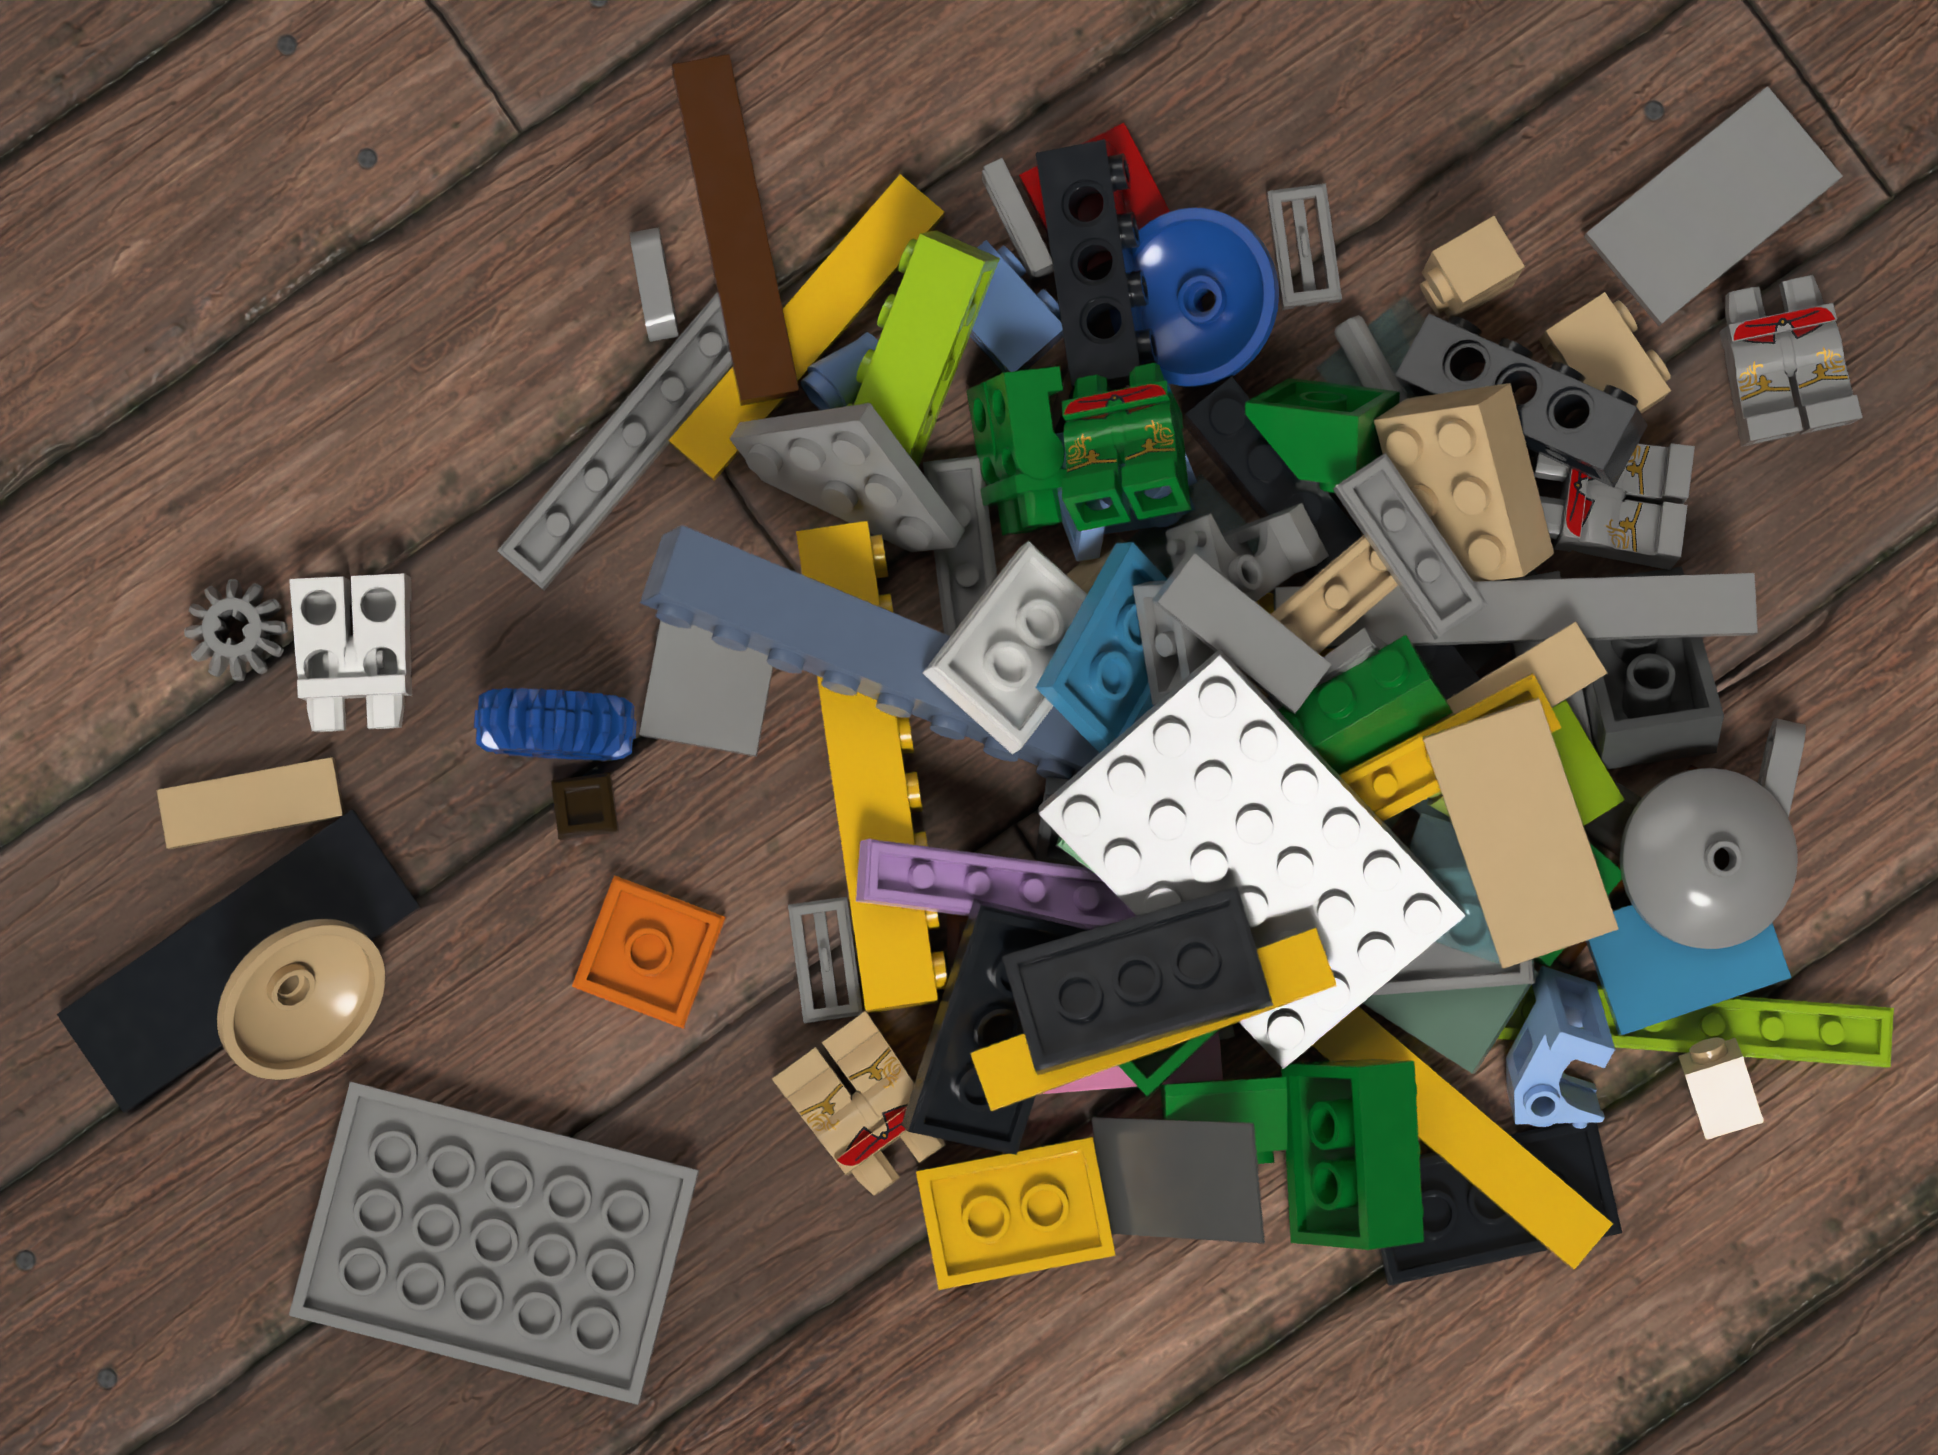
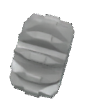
[184,579,288,681]

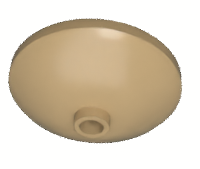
[217,919,385,1080]

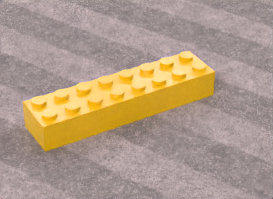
[796,521,948,1013]

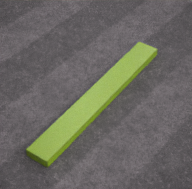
[1498,985,1894,1068]

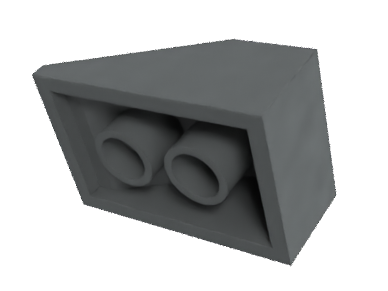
[1582,567,1724,769]

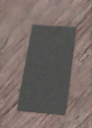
[1092,1117,1265,1244]

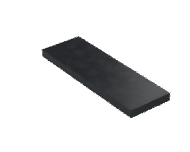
[57,809,422,1113]

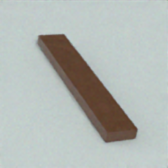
[672,54,799,406]

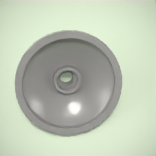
[1620,768,1798,949]

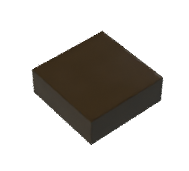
[551,773,619,841]

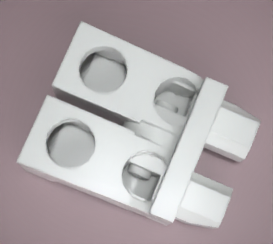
[290,573,412,732]

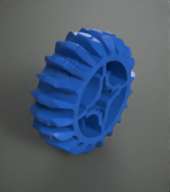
[474,688,637,761]

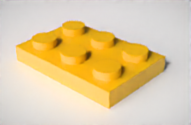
[916,1137,1116,1290]

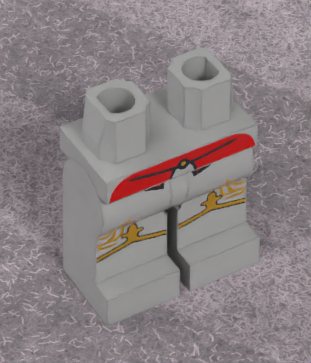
[1719,275,1863,447]
[1532,443,1695,570]

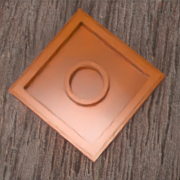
[572,875,726,1029]

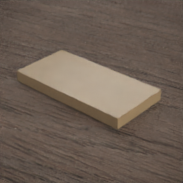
[1422,698,1619,969]

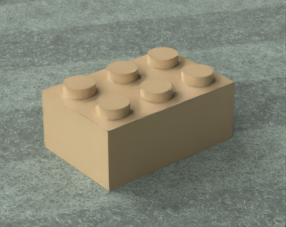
[1374,383,1554,582]

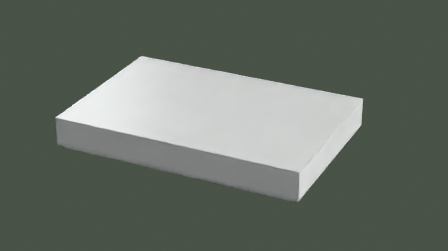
[923,541,1087,754]

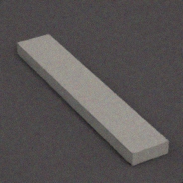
[497,293,732,591]

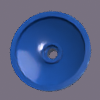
[1109,208,1279,387]

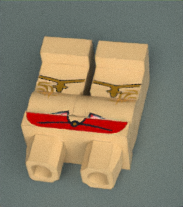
[772,1011,945,1196]

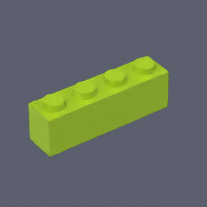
[847,230,1000,467]

